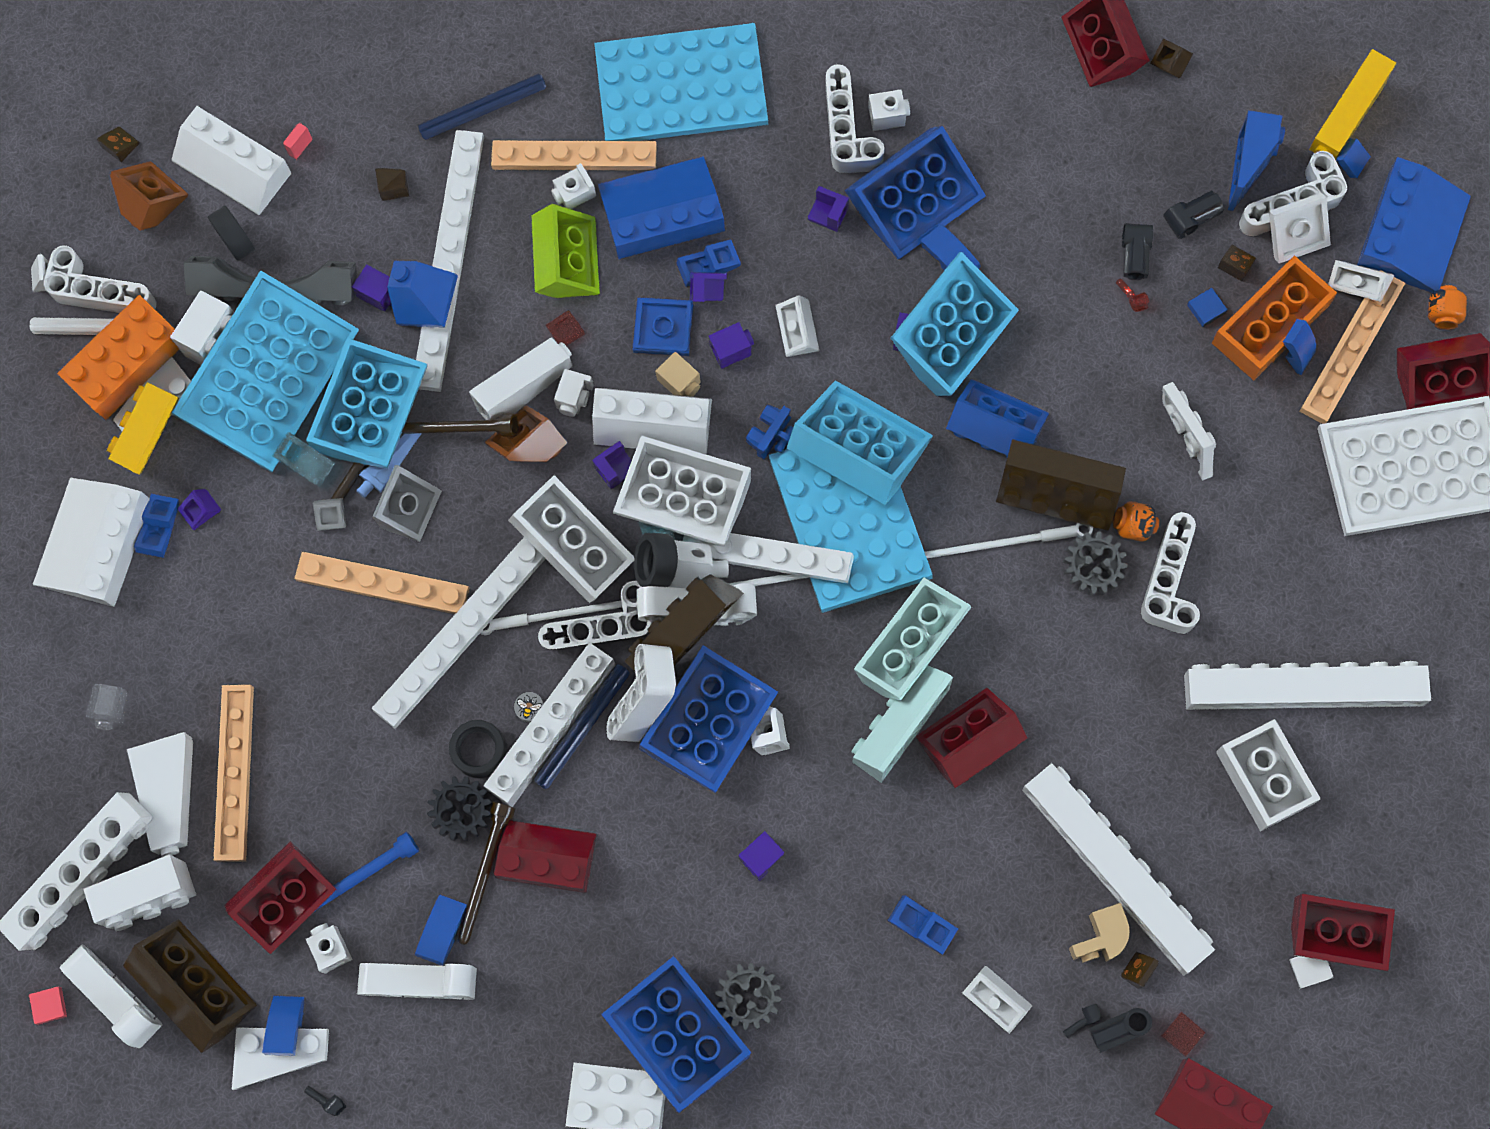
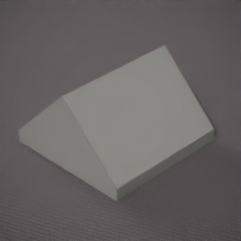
[373,465,442,542]

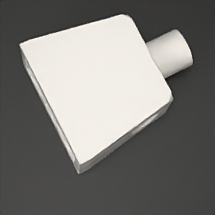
[669,540,729,588]

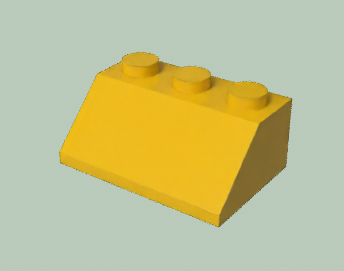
[106,382,179,475]

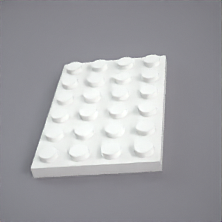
[1317,396,1490,536]

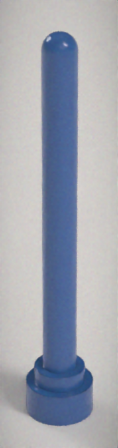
[314,832,419,912]

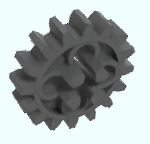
[1063,531,1128,596]
[715,963,782,1031]

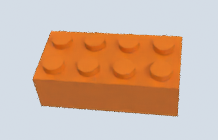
[1212,255,1337,381]
[57,295,179,420]

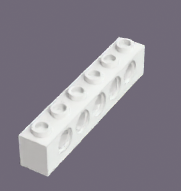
[484,642,616,807]
[0,792,153,951]

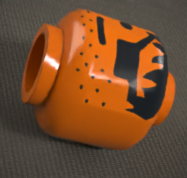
[1428,285,1467,330]
[1113,501,1159,542]

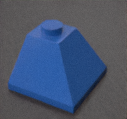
[387,261,458,328]

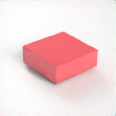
[283,123,312,160]
[29,986,67,1025]

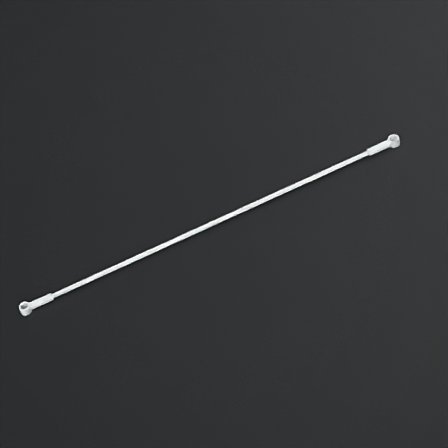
[480,523,1093,635]

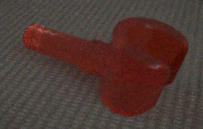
[1116,278,1149,312]

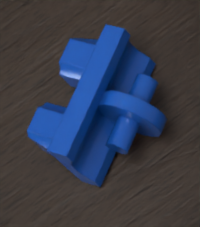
[746,405,793,460]

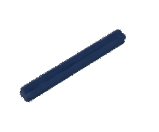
[418,74,546,140]
[534,664,630,789]

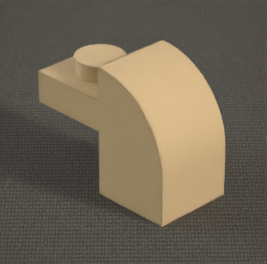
[1069,903,1129,963]

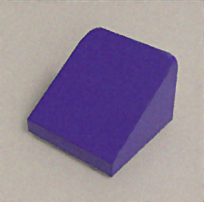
[177,489,221,530]

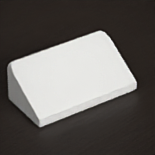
[1328,260,1394,302]
[775,295,819,357]
[963,966,1032,1034]

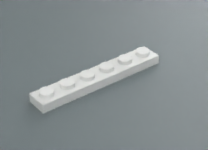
[683,533,854,584]

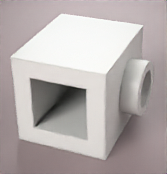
[868,90,910,131]

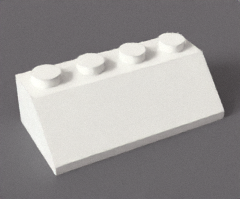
[172,106,291,215]
[592,388,712,455]

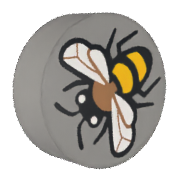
[514,692,544,723]

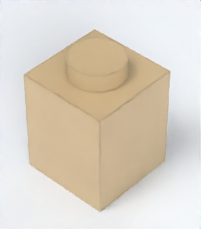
[655,352,701,397]

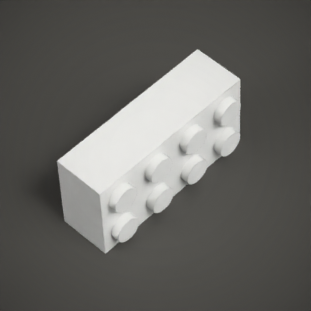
[508,475,634,603]

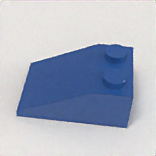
[1228,110,1285,211]

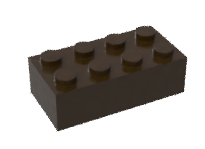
[996,439,1126,531]

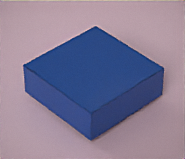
[1336,138,1371,178]
[1187,288,1228,327]

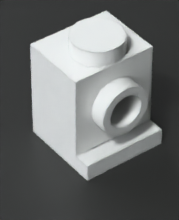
[551,163,596,209]
[554,369,594,417]
[751,707,790,755]
[306,923,352,974]

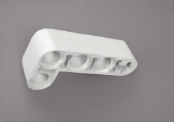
[826,64,884,173]
[1239,151,1347,236]
[44,246,156,313]
[1141,512,1200,634]
[538,581,652,649]
[636,584,757,626]
[607,644,676,742]
[60,944,162,1048]
[357,963,477,1000]

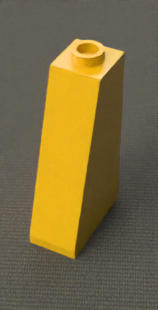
[1309,49,1396,160]

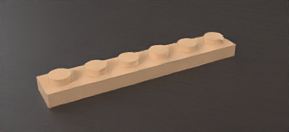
[491,140,657,170]
[1299,270,1405,424]
[294,552,470,614]
[214,685,254,862]

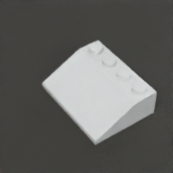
[613,436,751,547]
[33,478,150,607]

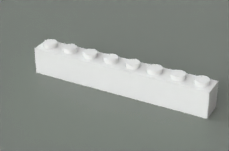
[1184,661,1431,710]
[1022,763,1215,976]

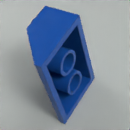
[946,379,1049,457]

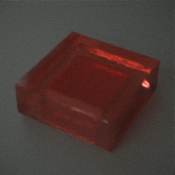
[546,310,585,346]
[1161,1012,1205,1056]

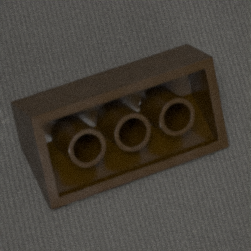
[625,574,744,672]
[123,919,257,1053]

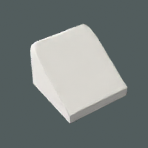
[31,254,49,292]
[1289,956,1333,989]

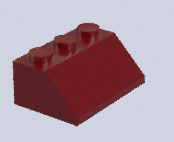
[1061,0,1150,87]
[1397,333,1490,410]
[915,688,1027,788]
[494,820,597,893]
[224,841,337,954]
[1291,894,1395,971]
[1155,1058,1273,1129]

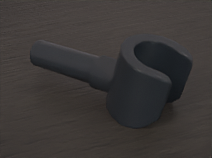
[1063,1004,1101,1038]
[304,1086,346,1116]

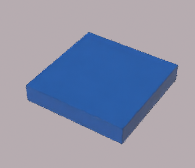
[633,297,693,356]

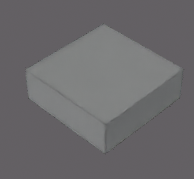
[313,498,347,531]

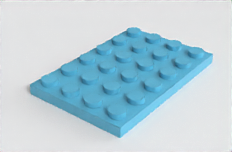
[594,23,768,141]
[171,270,359,473]
[769,449,933,613]

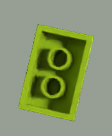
[531,204,600,298]

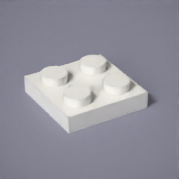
[1269,193,1331,264]

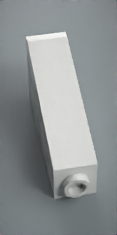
[469,337,572,420]
[127,732,193,857]

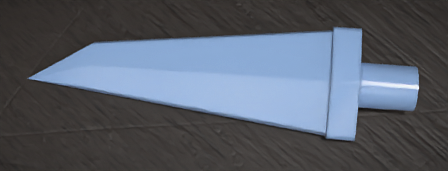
[356,433,422,498]

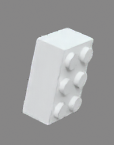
[1216,719,1320,832]
[83,854,196,931]
[566,1063,665,1129]

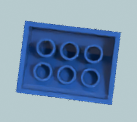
[845,126,986,259]
[598,156,725,259]
[1357,157,1471,293]
[639,645,778,793]
[601,956,751,1113]

